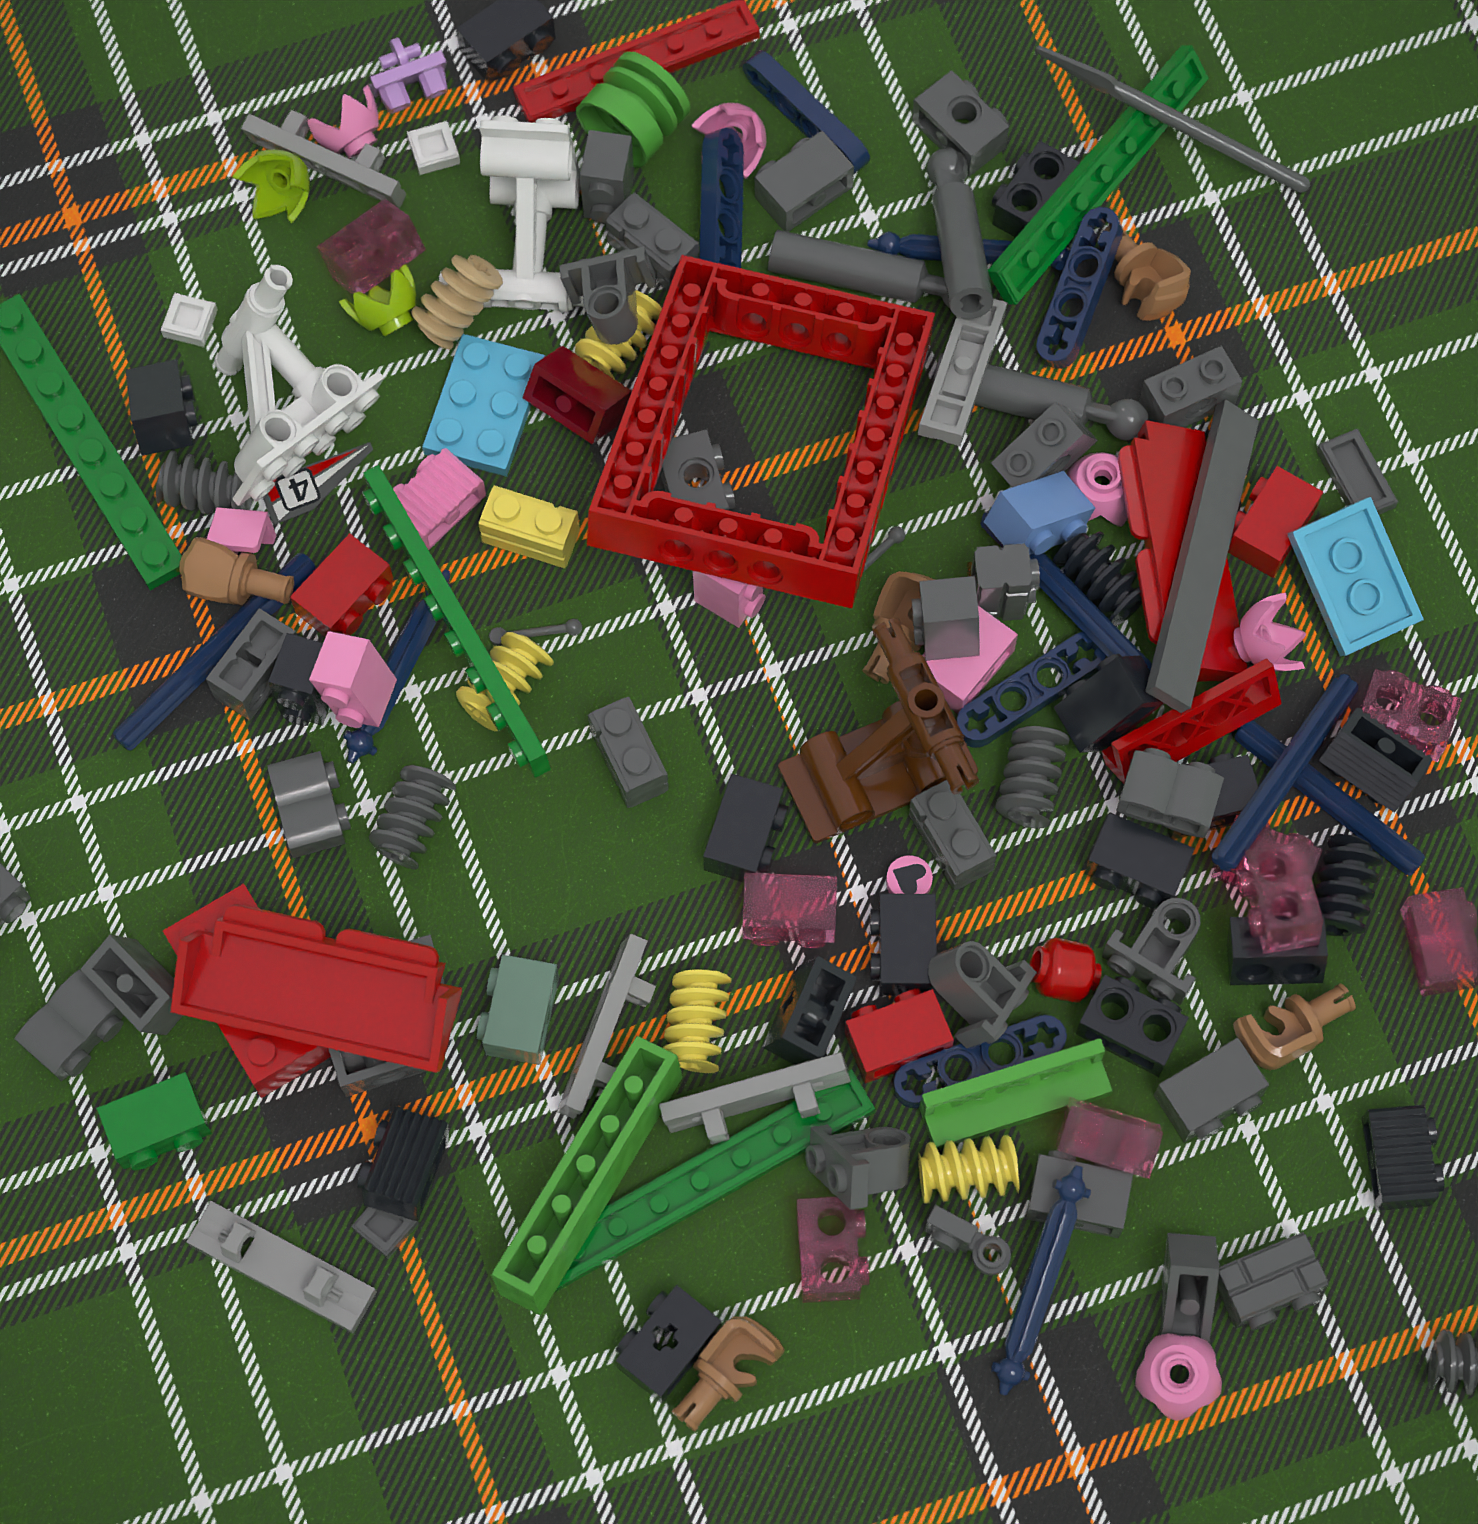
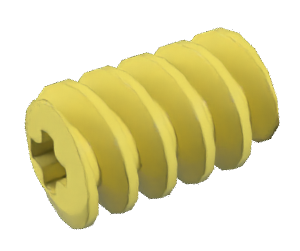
[575,290,662,379]
[456,632,554,731]
[663,969,731,1073]
[919,1135,1019,1204]

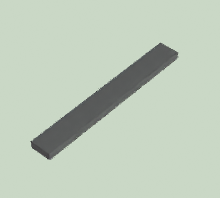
[1145,399,1259,713]

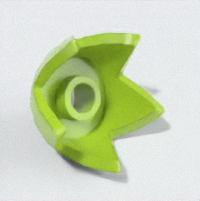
[233,149,310,223]
[339,264,416,336]

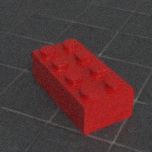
[163,884,331,1098]

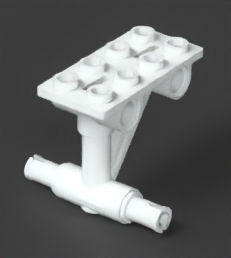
[439,115,584,312]
[214,265,385,506]

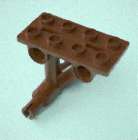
[778,618,979,843]

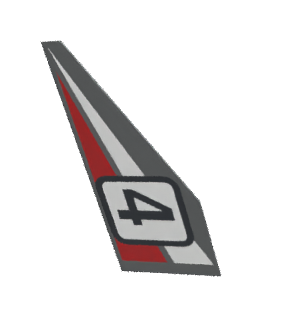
[262,442,373,525]

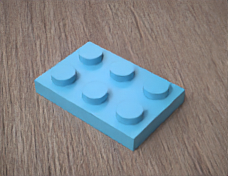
[422,334,545,477]
[1287,497,1424,656]

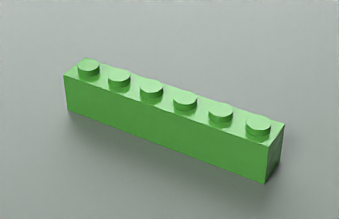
[491,1036,683,1315]

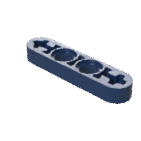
[742,50,870,174]
[699,127,744,268]
[1036,207,1123,369]
[956,632,1106,748]
[893,1015,1067,1109]

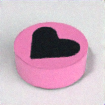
[886,856,933,894]

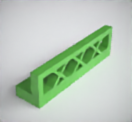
[919,1038,1113,1150]

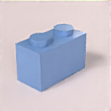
[984,471,1095,555]

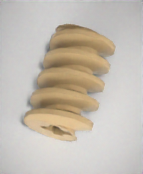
[411,255,503,350]

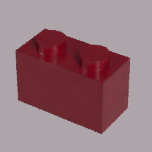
[522,345,632,444]

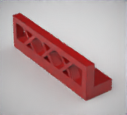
[1102,658,1282,784]

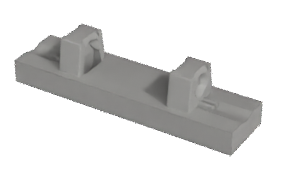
[241,110,407,209]
[918,299,1007,446]
[556,934,656,1119]
[659,1052,851,1144]
[187,1201,377,1334]

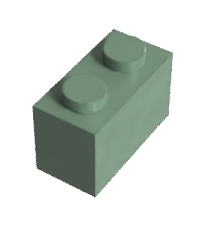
[477,954,559,1065]

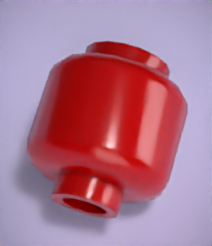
[1030,938,1102,1002]

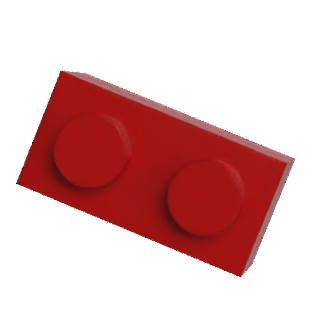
[1228,466,1323,578]
[290,533,394,637]
[845,989,954,1084]

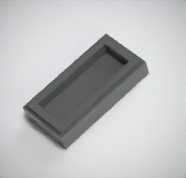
[1316,428,1398,515]

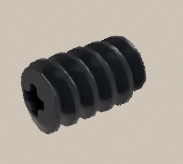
[1053,531,1142,627]
[1310,834,1384,936]

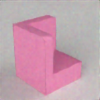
[207,507,276,555]

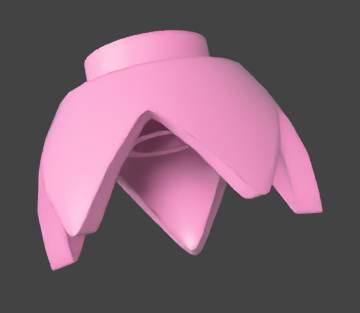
[307,85,379,159]
[691,103,767,178]
[1066,452,1128,527]
[1234,593,1306,671]
[1135,1334,1222,1421]

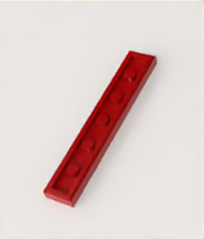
[513,0,760,123]

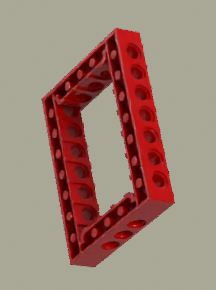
[587,255,935,609]

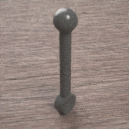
[863,526,906,572]
[489,618,582,646]

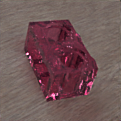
[317,199,426,294]
[1360,669,1462,762]
[1236,842,1323,954]
[1056,1097,1163,1179]
[796,1197,869,1303]

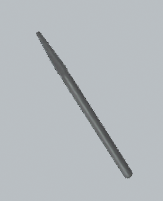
[1035,45,1310,193]

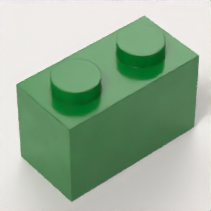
[97,1072,212,1170]

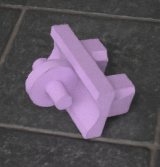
[369,38,447,114]

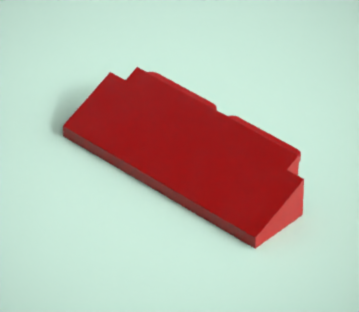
[1118,420,1247,682]
[170,904,463,1073]

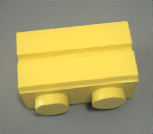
[479,485,580,568]

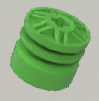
[576,52,690,168]

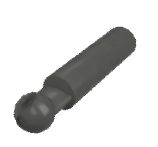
[927,147,993,319]
[768,230,951,309]
[931,353,1149,440]

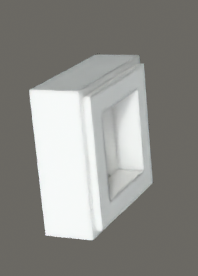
[407,121,460,175]
[161,293,218,347]

